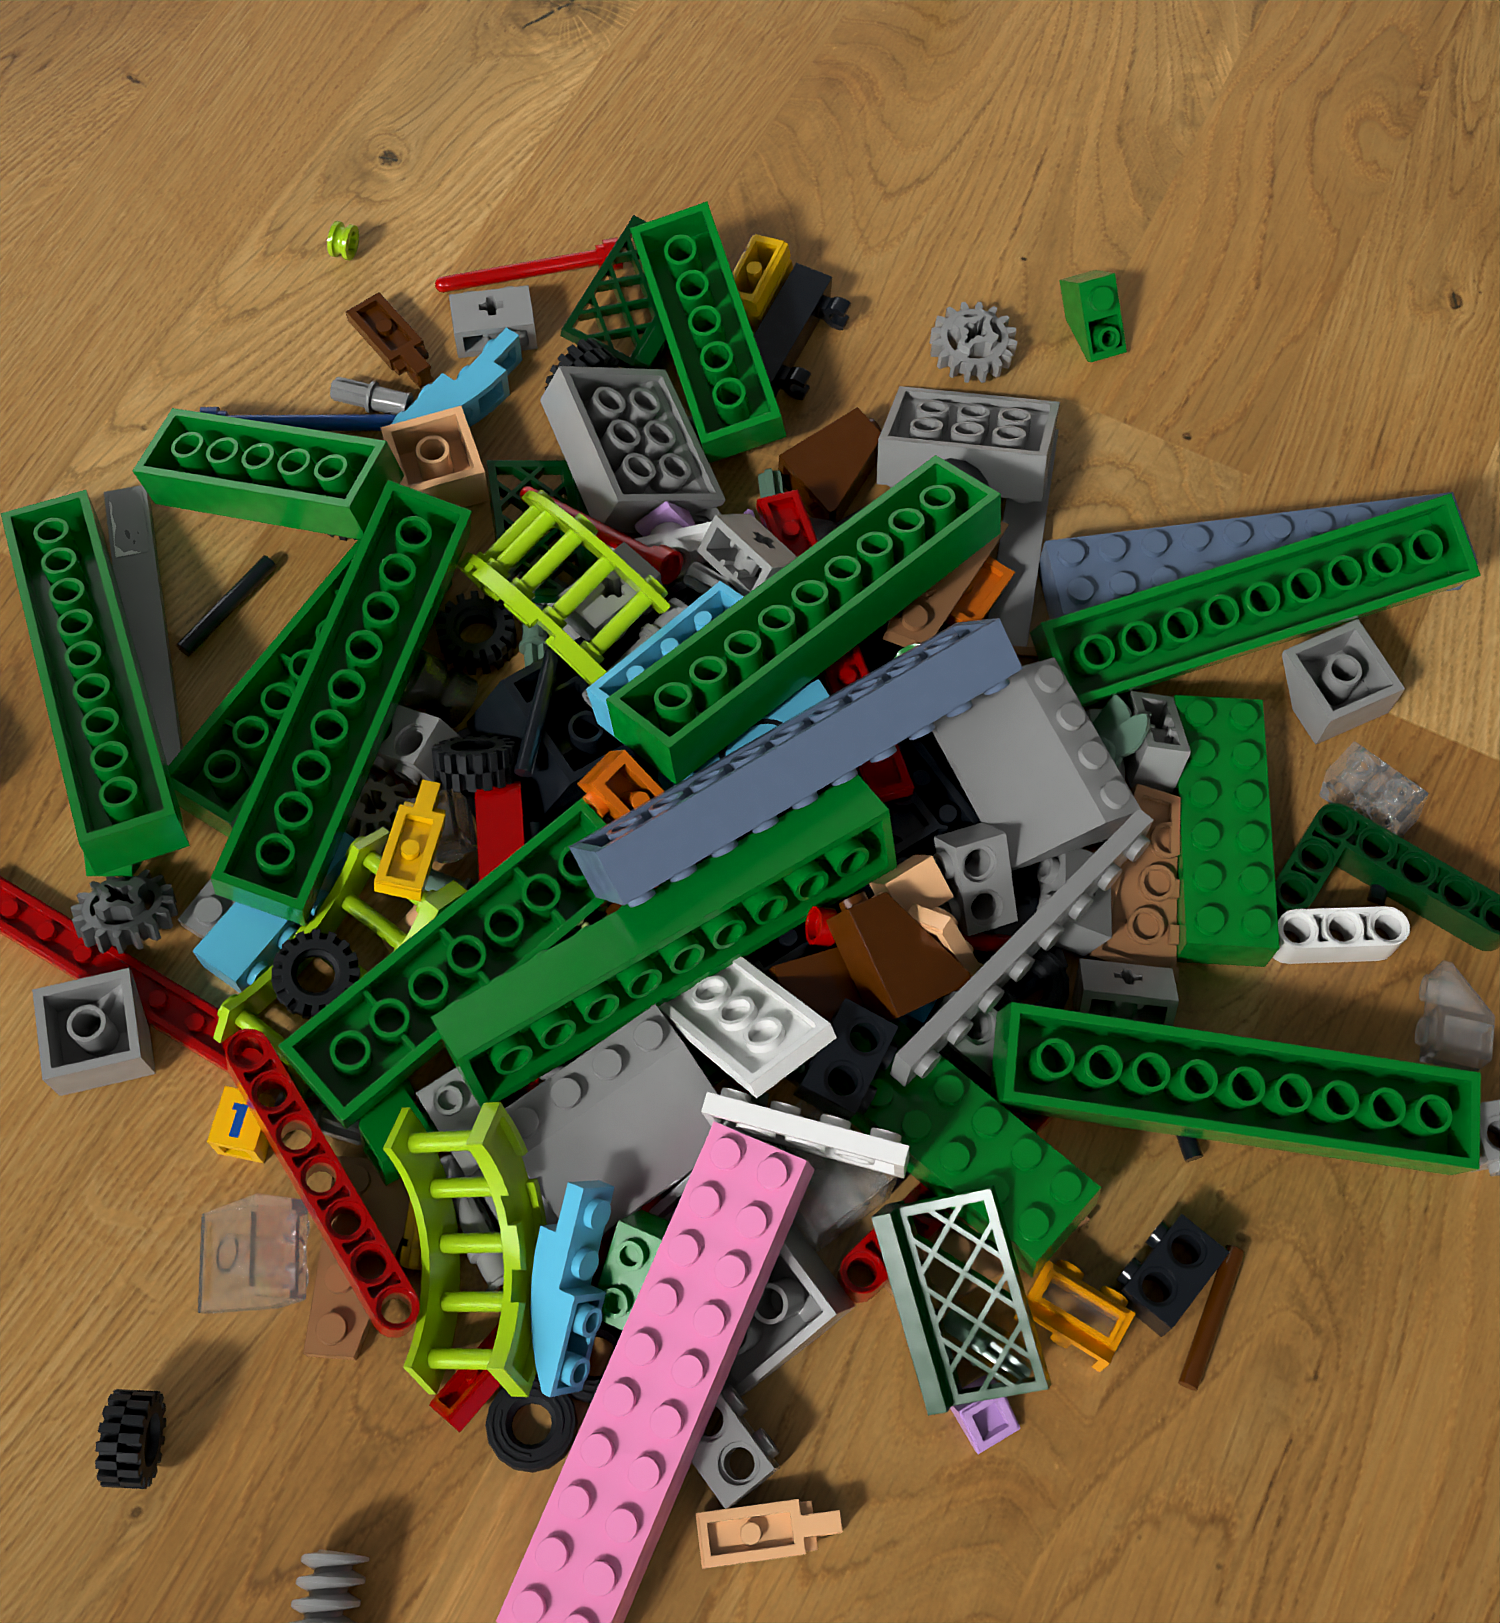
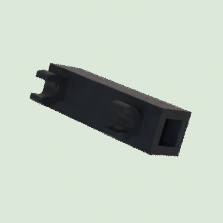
[754,263,851,400]

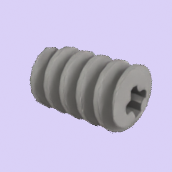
[290,1549,370,1623]

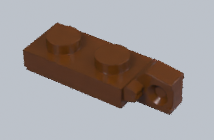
[346,292,434,389]

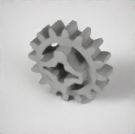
[929,302,1018,383]

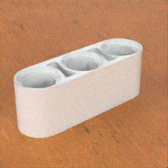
[1273,906,1410,964]

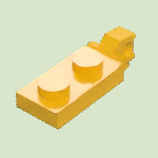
[374,779,446,902]

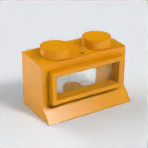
[1013,1260,1136,1372]

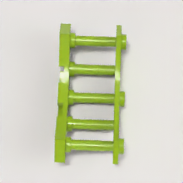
[457,490,671,685]
[213,827,467,1101]
[383,1102,547,1397]

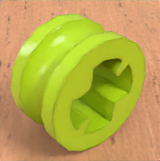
[327,221,359,261]

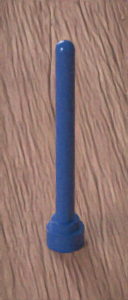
[200,407,397,431]

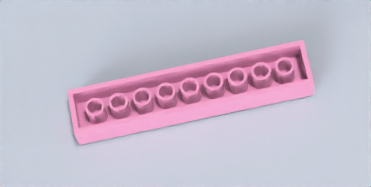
[496,1121,815,1623]

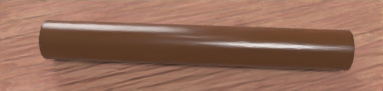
[1178,1245,1245,1391]

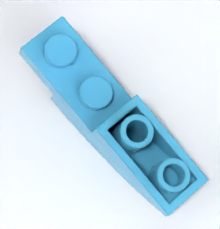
[392,327,522,427]
[530,1180,615,1397]

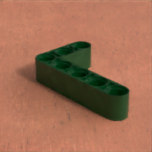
[1275,803,1500,951]

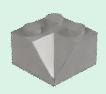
[1282,619,1405,745]
[32,968,156,1096]

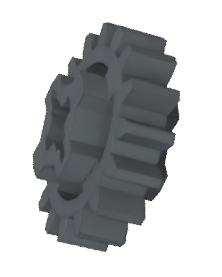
[71,869,178,954]

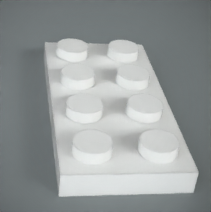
[658,957,837,1098]
[701,1088,909,1178]

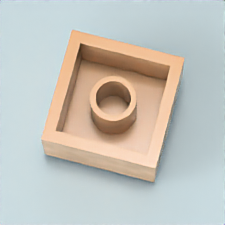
[380,406,490,507]

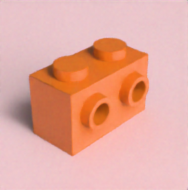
[577,750,664,821]

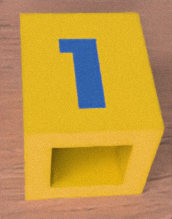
[207,1086,276,1163]

